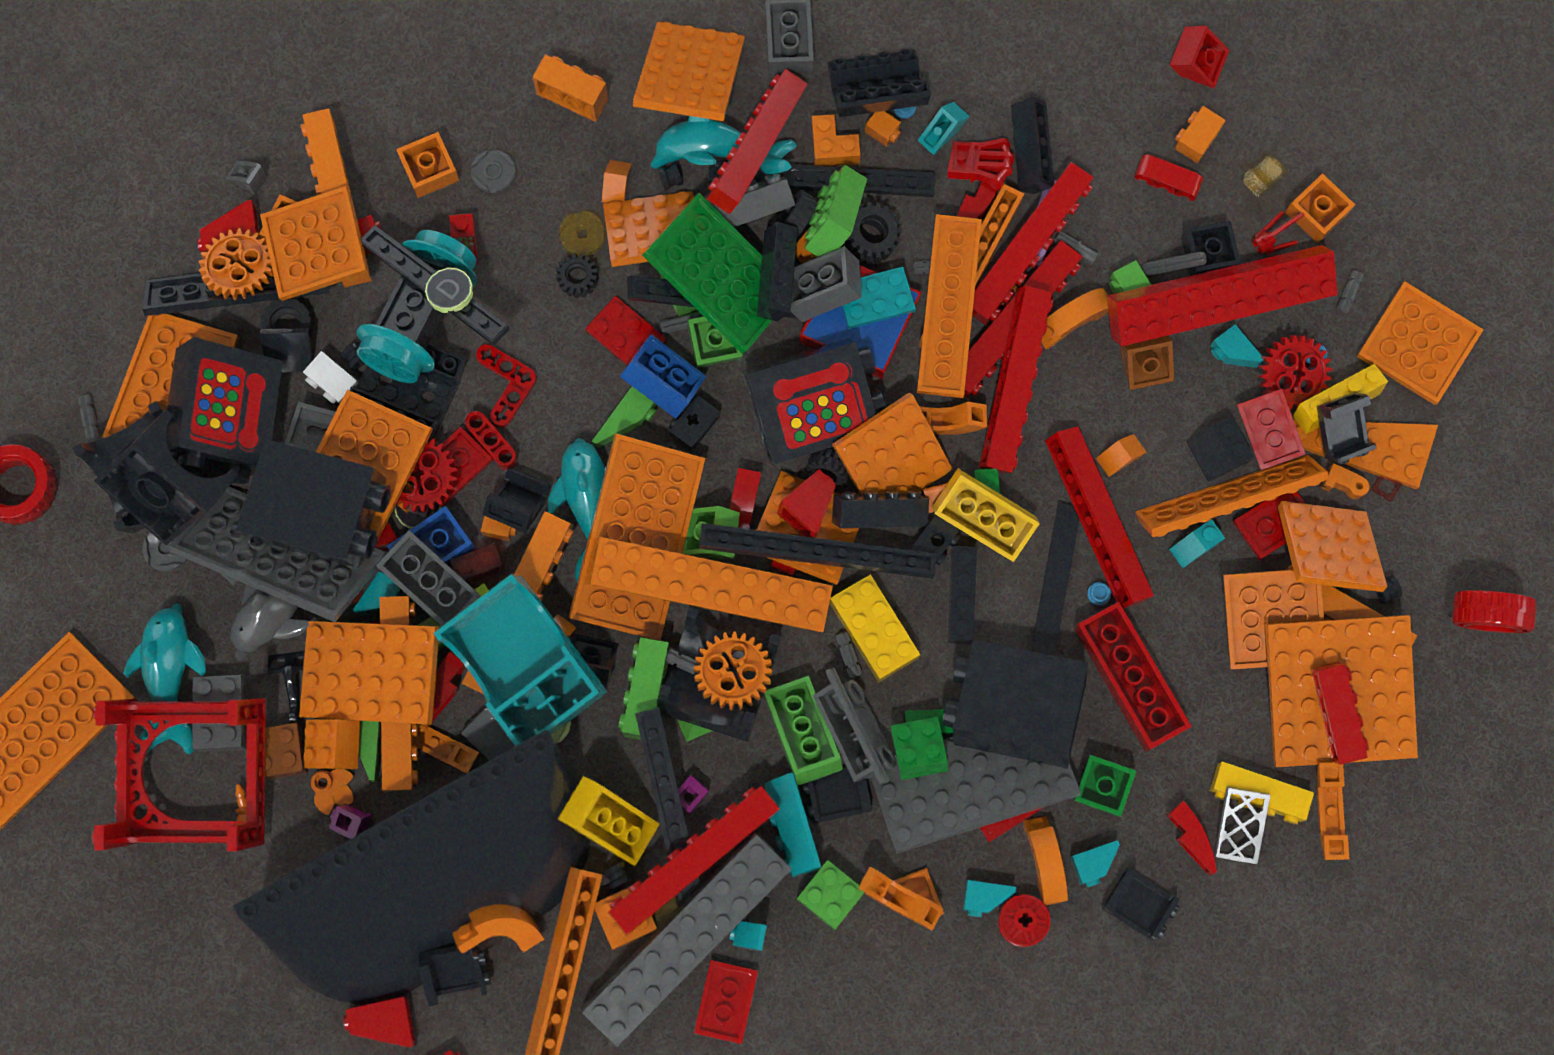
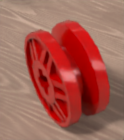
[997,894,1051,947]

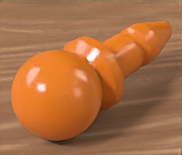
[235,784,246,821]

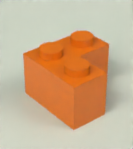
[811,115,860,167]

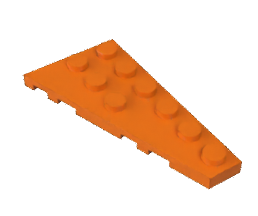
[1293,420,1438,490]

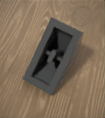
[226,160,267,195]

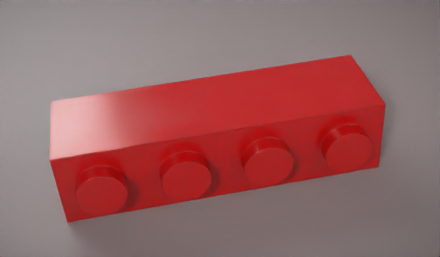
[1311,662,1369,765]

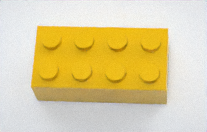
[932,468,1040,562]
[829,574,920,683]
[558,776,659,866]

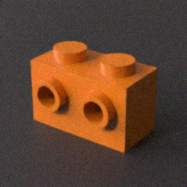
[1175,106,1226,163]

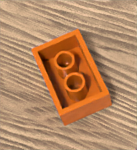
[533,54,608,122]

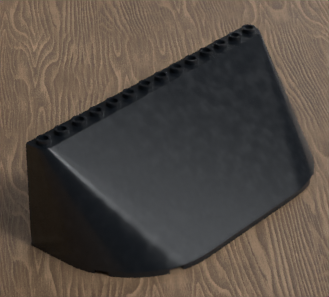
[233,729,591,1004]

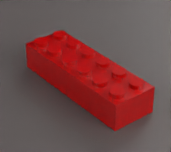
[1074,602,1192,753]

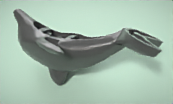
[230,584,309,661]

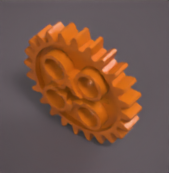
[199,228,274,300]
[694,632,772,710]

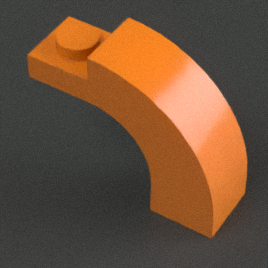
[1041,288,1109,349]
[919,402,987,435]
[1023,816,1068,906]
[858,867,944,931]
[452,904,544,954]

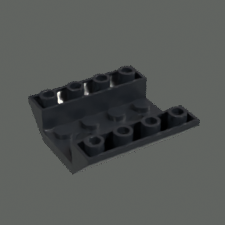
[827,49,931,117]
[349,344,466,442]

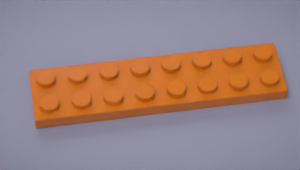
[917,214,982,398]
[1135,455,1329,537]

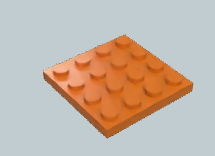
[260,186,369,301]
[603,191,694,267]
[1356,281,1484,405]
[832,393,953,495]
[757,471,859,585]
[1278,501,1387,592]
[1223,570,1324,669]

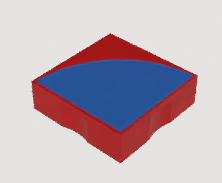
[799,265,922,380]

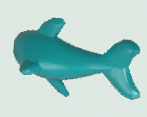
[650,116,797,174]
[548,438,606,582]
[123,603,206,754]

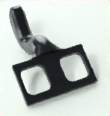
[267,651,305,724]

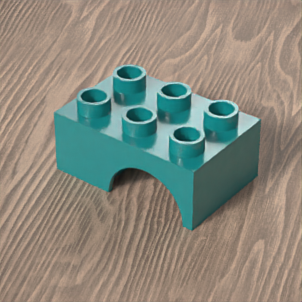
[433,574,608,746]

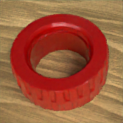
[0,444,57,525]
[1452,590,1536,633]

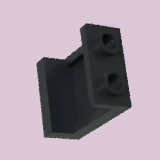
[1317,392,1376,464]
[483,467,551,533]
[802,767,872,823]
[1102,867,1180,941]
[418,944,491,1006]

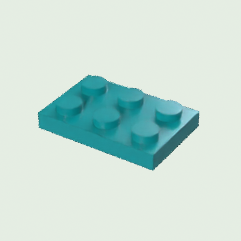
[842,267,916,329]

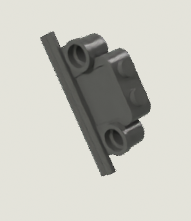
[813,669,896,784]

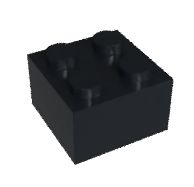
[1181,221,1241,276]

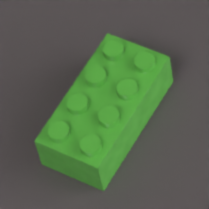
[804,164,867,257]
[619,637,670,740]
[764,676,842,786]

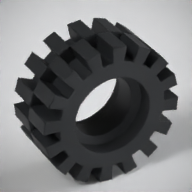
[556,254,599,298]
[807,448,850,489]

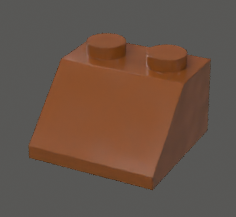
[1120,335,1174,390]

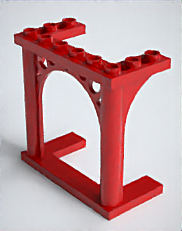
[92,698,266,851]

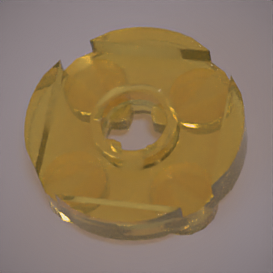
[559,211,605,257]

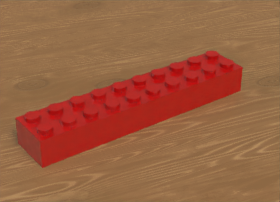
[1107,245,1338,346]

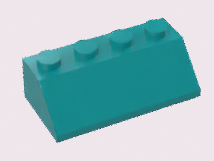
[764,772,821,878]

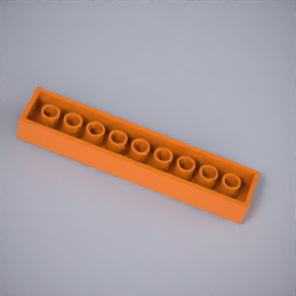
[588,537,833,632]

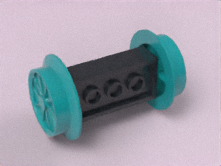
[356,230,477,383]

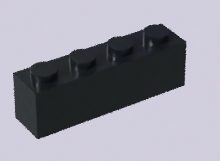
[1011,97,1054,194]
[757,222,797,322]
[832,490,929,528]
[947,546,977,644]

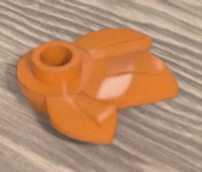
[311,769,354,815]

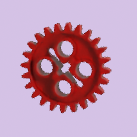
[1257,335,1332,410]
[396,439,458,513]

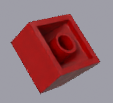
[1170,26,1230,89]

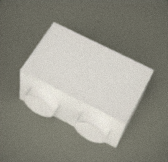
[303,351,358,404]

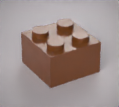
[265,723,308,780]

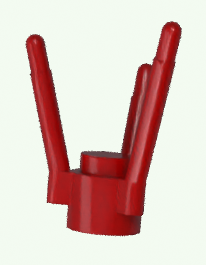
[1252,211,1304,256]

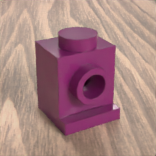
[678,775,709,814]
[329,804,372,839]

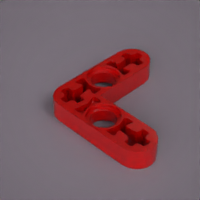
[476,344,536,428]

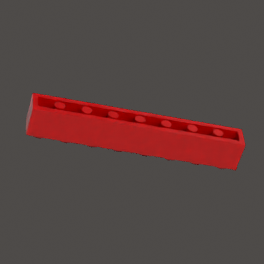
[706,68,807,215]
[972,162,1094,325]
[964,240,1083,398]
[979,285,1053,474]
[1045,426,1154,609]
[608,786,780,936]

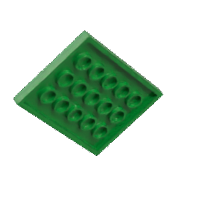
[642,193,772,354]

